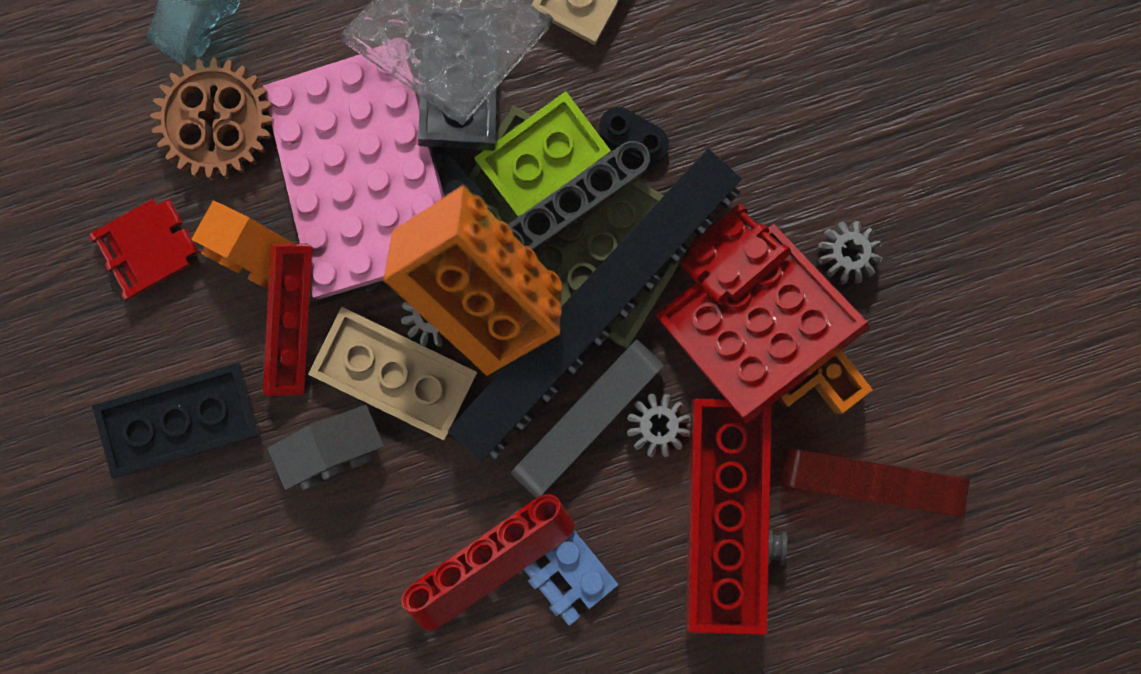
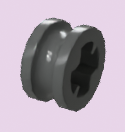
[768,530,787,566]

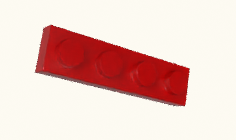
[263,243,312,396]

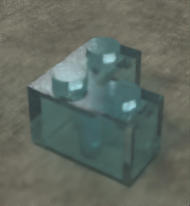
[146,0,242,65]

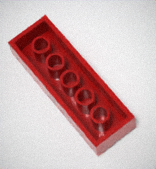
[686,399,772,635]

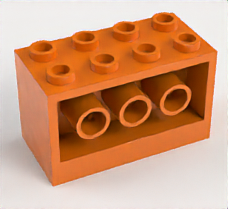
[383,185,563,376]

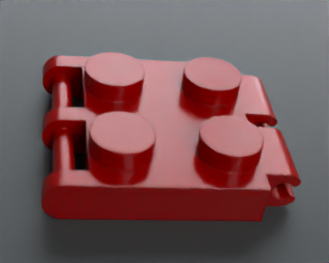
[88,199,199,301]
[680,204,791,305]

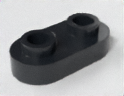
[599,107,669,165]

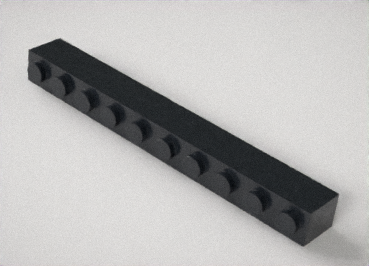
[447,148,742,462]

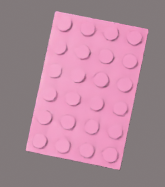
[263,41,444,300]

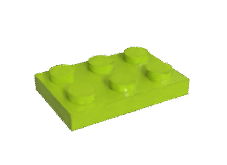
[474,91,611,217]

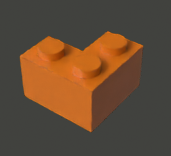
[191,200,292,289]
[777,350,873,415]

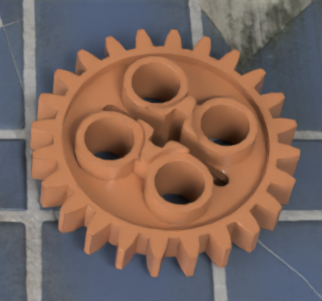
[150,57,273,180]

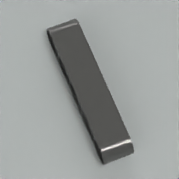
[507,141,650,252]
[510,339,664,498]

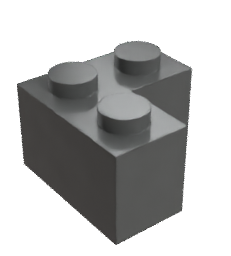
[267,405,384,491]

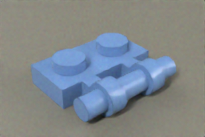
[523,530,619,626]

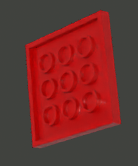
[655,223,869,424]

